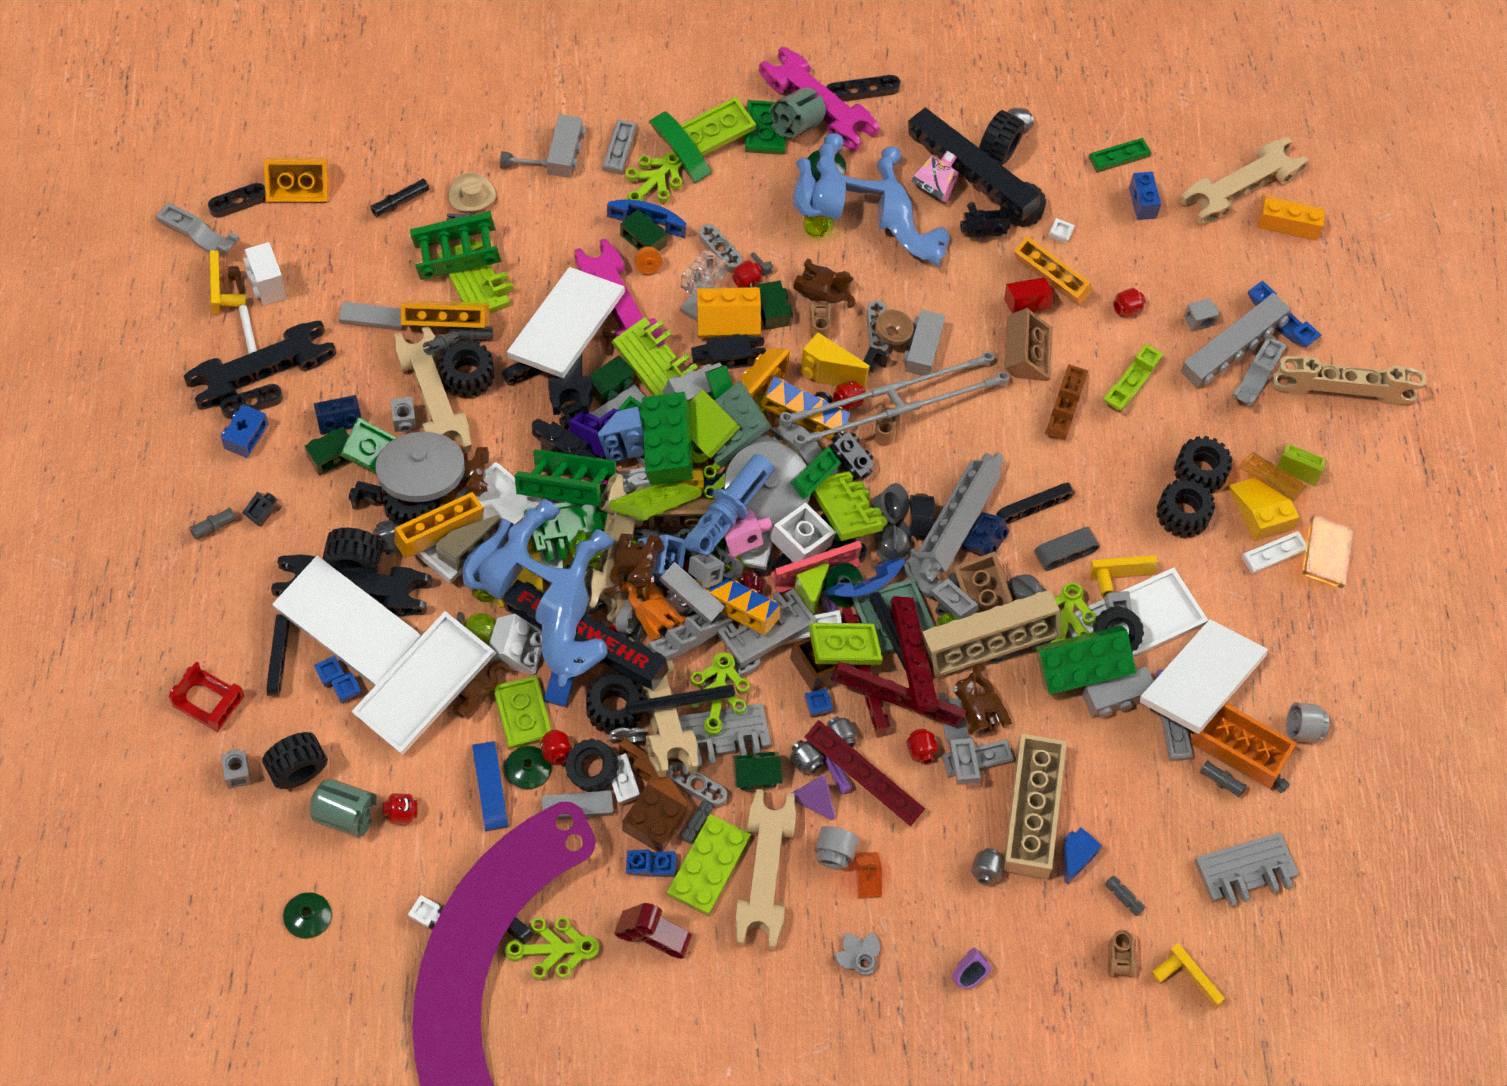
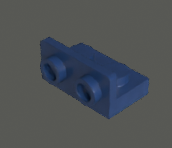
[314,395,362,434]
[961,512,1009,556]

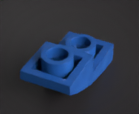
[626,849,677,877]

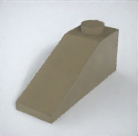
[436,515,501,572]

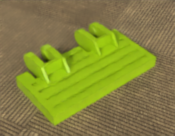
[438,239,514,314]
[611,317,698,396]
[812,471,888,541]

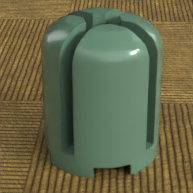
[769,87,826,138]
[310,779,377,838]

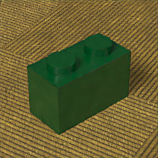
[620,210,667,251]
[756,280,793,330]
[589,355,635,405]
[305,427,349,476]
[732,751,783,790]

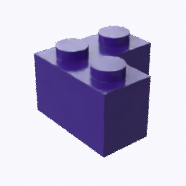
[569,408,619,458]

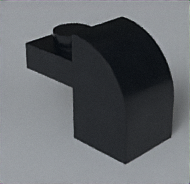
[909,493,934,537]

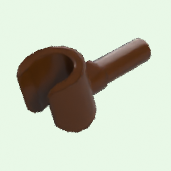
[228,266,244,294]
[603,325,616,356]

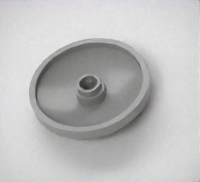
[376,432,465,502]
[724,442,811,528]

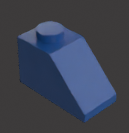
[1062,827,1102,884]

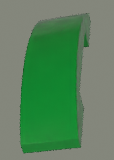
[649,111,711,184]

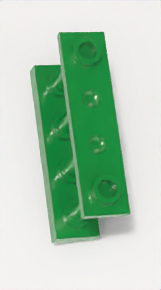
[410,211,502,280]
[514,449,617,506]

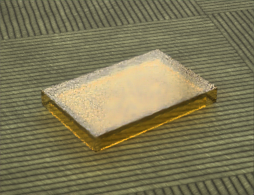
[1239,452,1307,502]
[1303,515,1353,588]

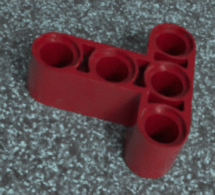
[614,903,692,959]

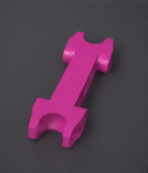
[759,47,880,152]
[574,238,665,348]

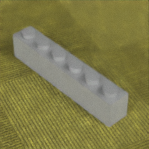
[1181,293,1291,389]

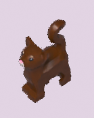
[793,258,856,308]
[438,447,490,505]
[603,533,665,596]
[453,661,509,720]
[953,664,1012,735]

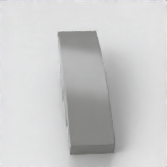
[647,613,733,661]

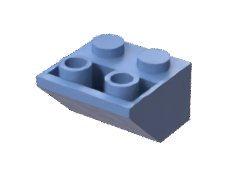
[598,407,644,462]
[637,534,686,589]

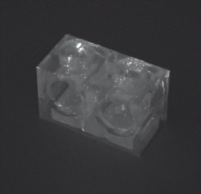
[681,248,726,297]

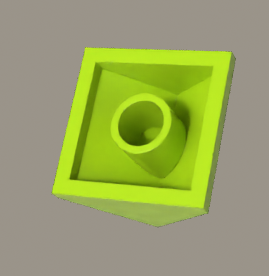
[1275,443,1326,486]
[794,563,829,615]

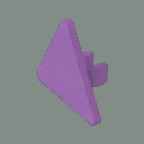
[792,775,835,820]

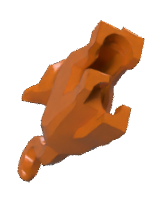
[620,582,687,641]

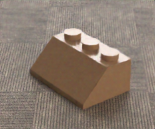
[1004,308,1052,381]
[649,498,715,533]
[954,552,1014,616]

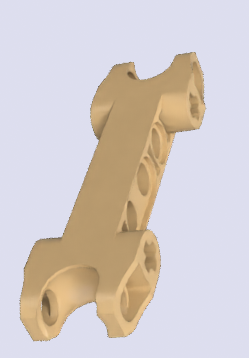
[1179,138,1310,225]
[394,326,472,452]
[1272,356,1426,405]
[584,473,646,623]
[628,634,698,777]
[735,789,796,951]

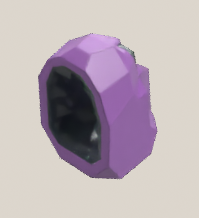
[953,947,992,988]

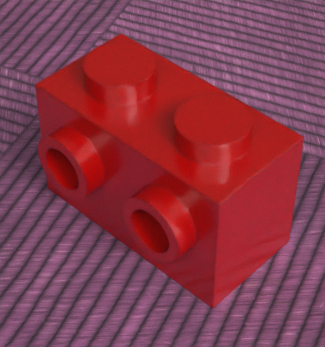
[1004,277,1054,314]

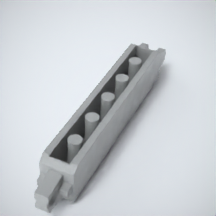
[918,453,1004,582]

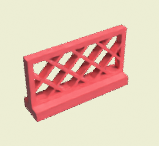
[770,541,862,594]

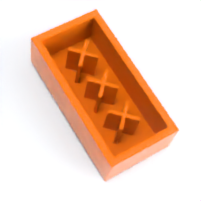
[1190,703,1297,789]

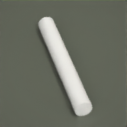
[239,305,257,354]

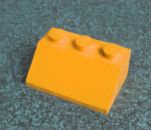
[264,157,330,202]
[1257,194,1325,241]
[696,287,761,338]
[732,348,790,400]

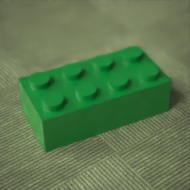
[642,391,694,485]
[1035,625,1137,695]

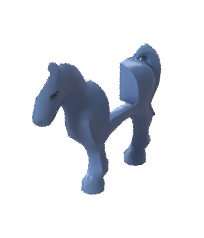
[793,133,950,267]
[462,499,614,687]

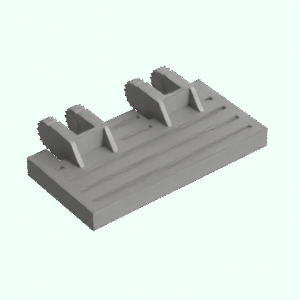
[718,589,817,667]
[678,703,771,766]
[1194,832,1299,906]

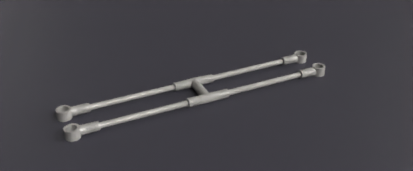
[779,351,1009,449]

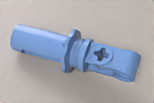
[685,454,775,555]

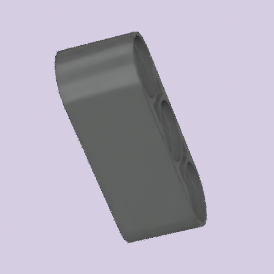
[1034,527,1100,571]

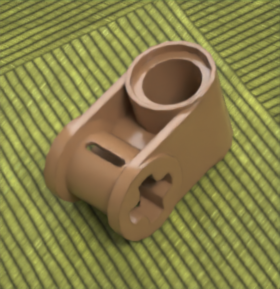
[809,302,831,338]
[874,403,899,446]
[1108,930,1135,978]

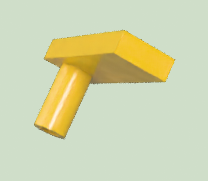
[209,250,246,315]
[1089,555,1158,598]
[1151,943,1225,1009]

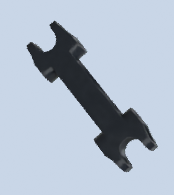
[183,321,337,409]
[548,353,593,415]
[271,554,432,617]

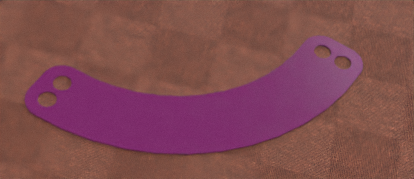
[412,801,596,1086]

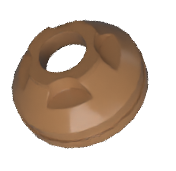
[875,309,914,345]

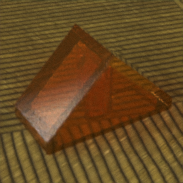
[854,852,882,899]

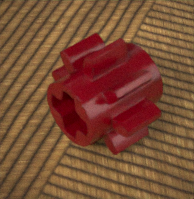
[738,572,764,594]

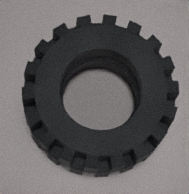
[979,110,1025,165]
[439,340,494,398]
[1174,436,1233,494]
[1156,478,1215,538]
[383,489,440,526]
[322,527,383,574]
[586,672,643,735]
[262,732,328,789]

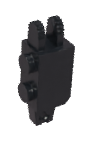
[691,334,766,369]
[532,419,597,458]

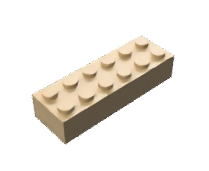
[922,590,1062,678]
[1003,733,1067,879]

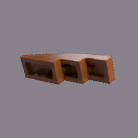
[1045,364,1088,440]
[619,738,688,813]

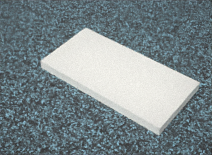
[507,267,625,378]
[415,462,542,584]
[272,556,421,686]
[1067,568,1209,658]
[351,611,496,756]
[1140,619,1268,734]

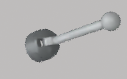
[500,151,547,168]

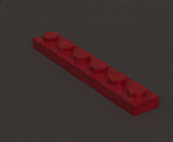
[890,596,939,712]
[841,607,890,738]
[831,662,966,728]
[804,720,925,827]

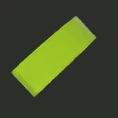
[1103,344,1163,412]

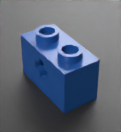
[1129,172,1161,220]
[221,404,269,458]

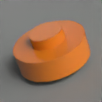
[634,247,662,274]

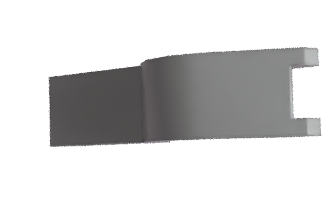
[155,203,240,254]
[1232,337,1287,406]
[770,422,840,476]
[901,548,978,619]
[940,693,981,785]

